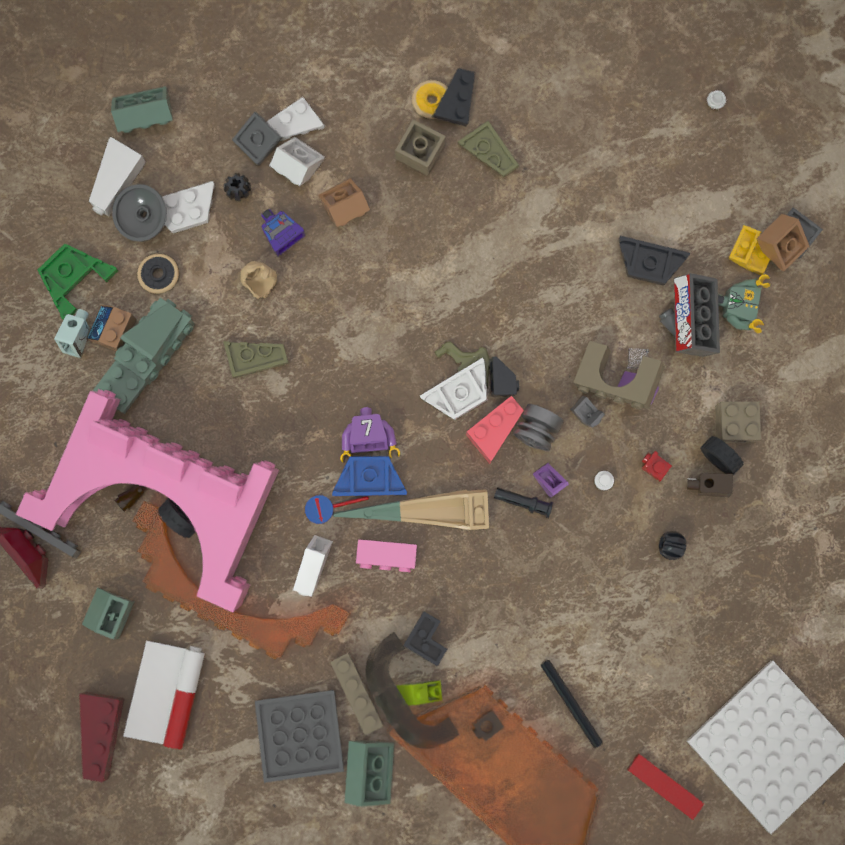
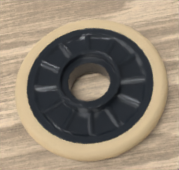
[137,254,179,294]

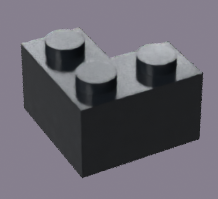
[403,611,448,667]

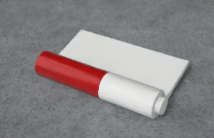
[124,641,205,749]

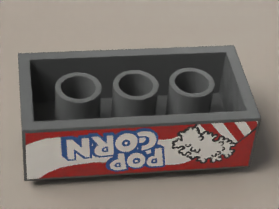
[674,273,720,357]

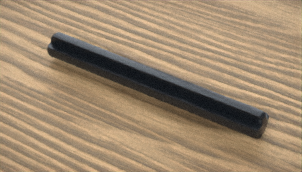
[541,660,603,748]

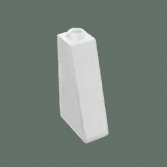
[89,137,146,216]

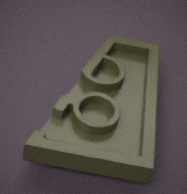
[223,341,289,378]

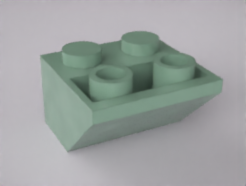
[82,587,134,639]

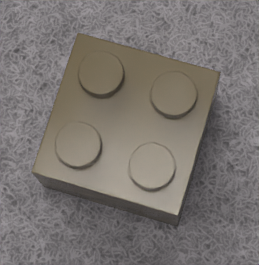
[395,120,446,176]
[715,402,761,443]

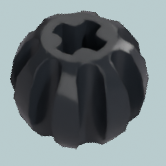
[223,173,251,201]
[659,531,687,560]

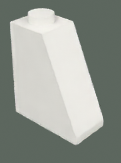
[293,535,333,597]

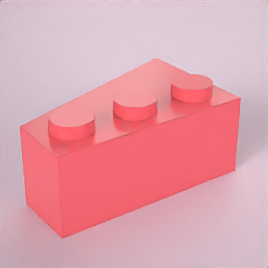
[466,396,524,464]

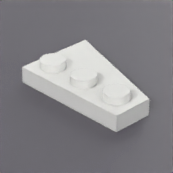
[267,97,324,141]

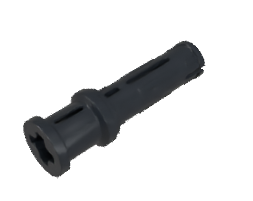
[494,487,554,519]

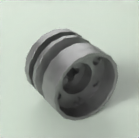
[513,404,564,451]

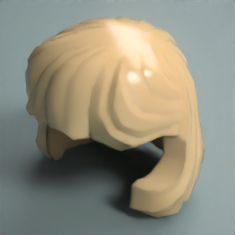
[240,261,277,299]

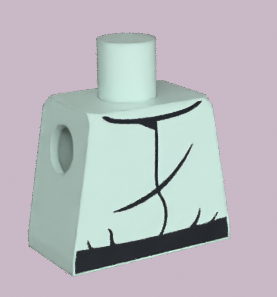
[54,309,90,358]

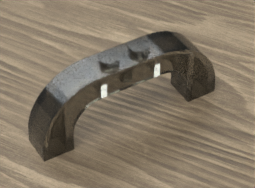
[366,632,460,749]

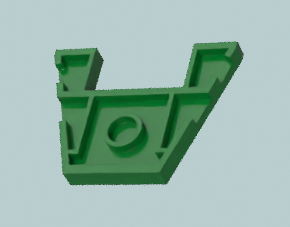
[37,243,119,320]

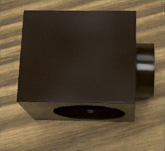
[472,709,504,742]

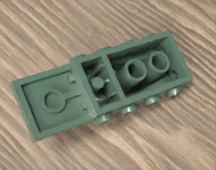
[93,298,195,414]

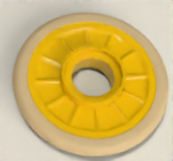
[412,80,447,119]

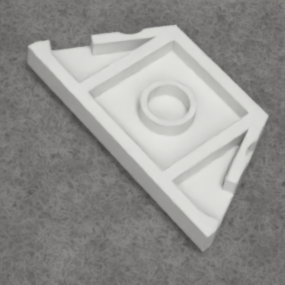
[163,181,215,233]
[420,358,488,420]

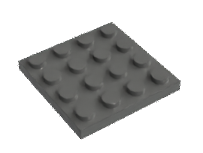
[255,690,344,783]

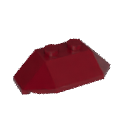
[0,527,49,589]

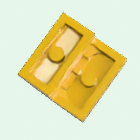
[729,225,770,275]

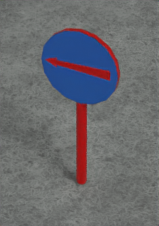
[305,495,369,524]

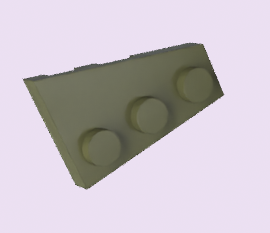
[458,121,519,177]

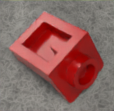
[641,451,672,482]

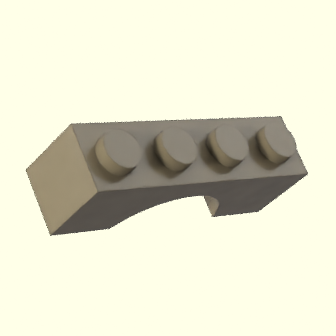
[330,652,384,735]

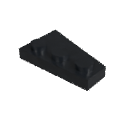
[432,68,475,126]

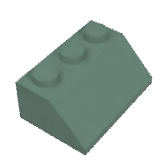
[111,86,172,133]
[345,740,394,807]

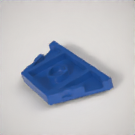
[332,456,407,496]

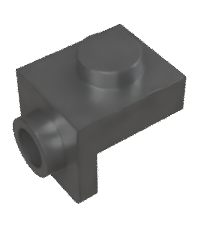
[570,396,605,428]

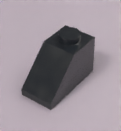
[489,356,519,397]

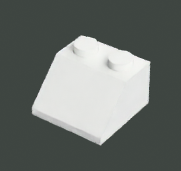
[270,137,325,186]

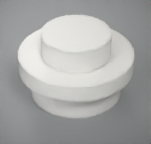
[707,91,726,109]
[594,471,614,490]

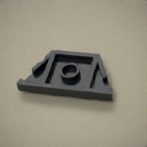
[618,236,690,286]

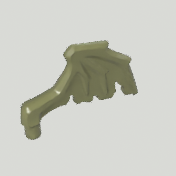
[434,341,490,387]

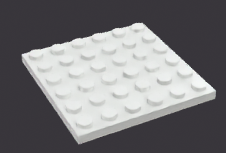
[686,661,845,834]

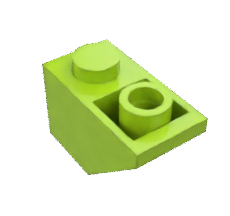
[396,681,442,706]

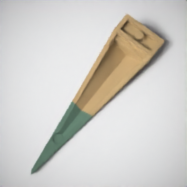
[333,489,489,530]

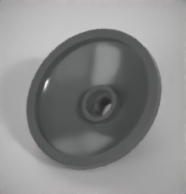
[112,184,167,242]

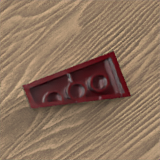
[79,692,125,782]

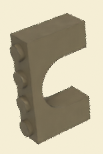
[573,341,665,410]

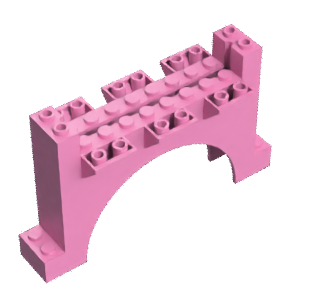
[16,389,279,612]

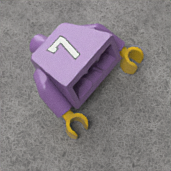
[340,407,400,463]

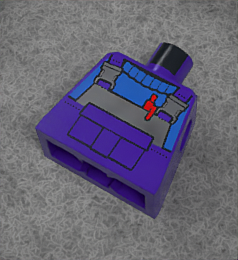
[261,209,306,257]

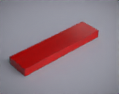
[627,753,704,820]

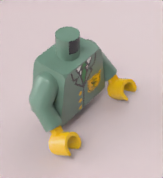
[718,274,770,333]

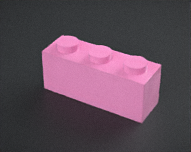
[356,540,417,572]

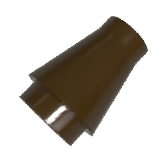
[114,485,144,512]

